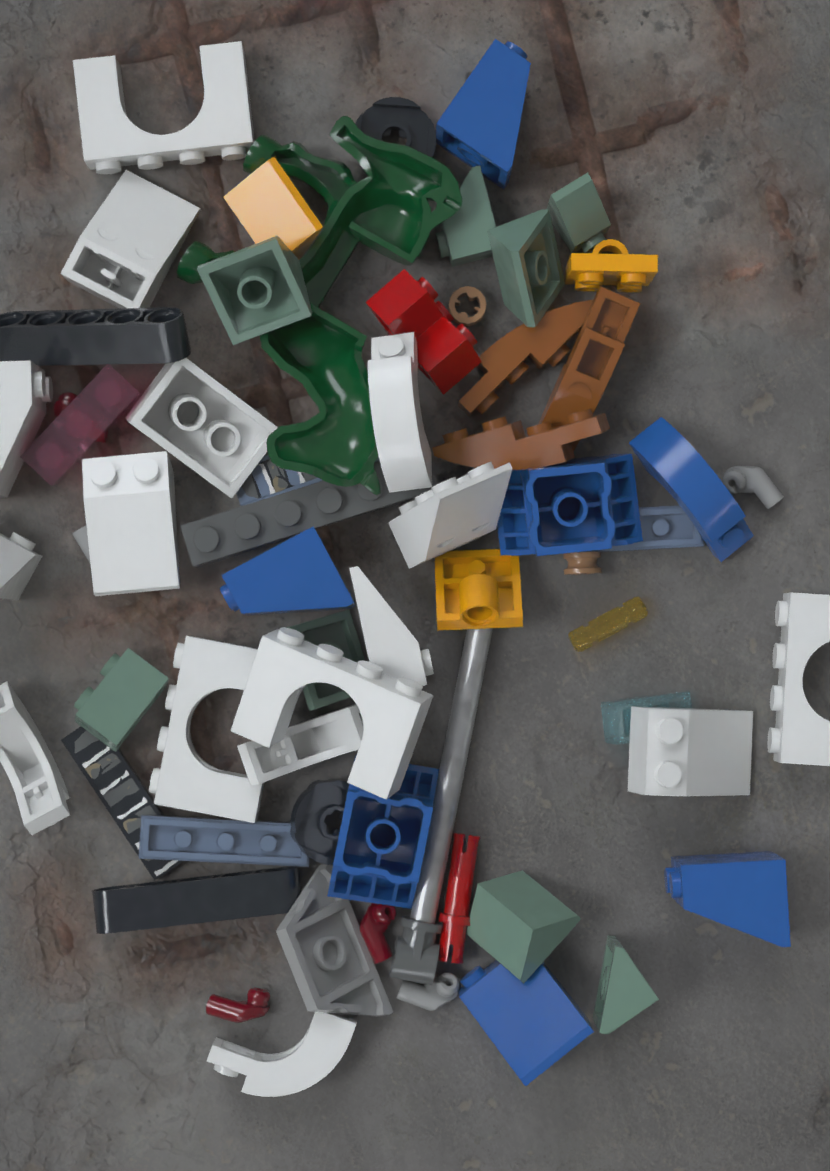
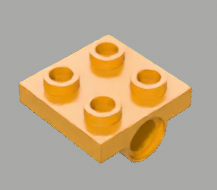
[565,239,658,293]
[435,549,523,631]

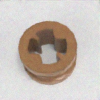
[448,286,486,327]
[563,552,602,575]

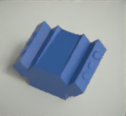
[497,454,643,556]
[327,755,439,909]

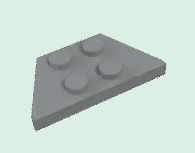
[276,864,393,1017]

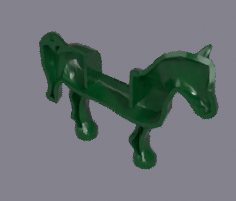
[176,116,462,496]

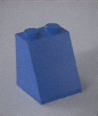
[436,39,531,190]
[220,526,356,616]
[664,851,791,947]
[459,960,594,1086]

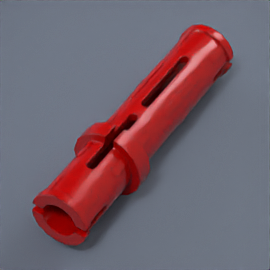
[438,833,480,964]

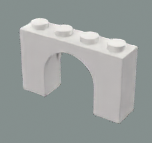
[73,41,255,174]
[767,592,830,766]
[231,627,433,800]
[149,636,265,823]

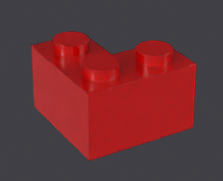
[365,269,482,395]

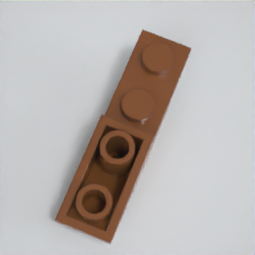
[538,286,641,452]
[458,299,594,417]
[432,408,610,470]

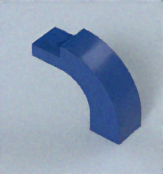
[629,417,754,562]

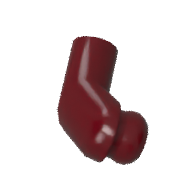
[360,903,396,964]

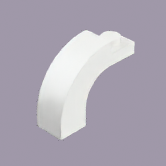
[368,332,432,493]
[0,681,70,835]
[237,704,363,786]
[207,1012,358,1097]

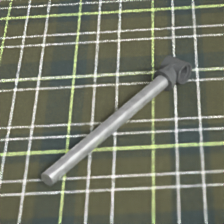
[390,628,493,985]

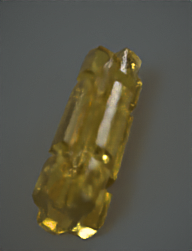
[568,597,648,652]

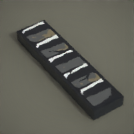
[61,727,183,880]

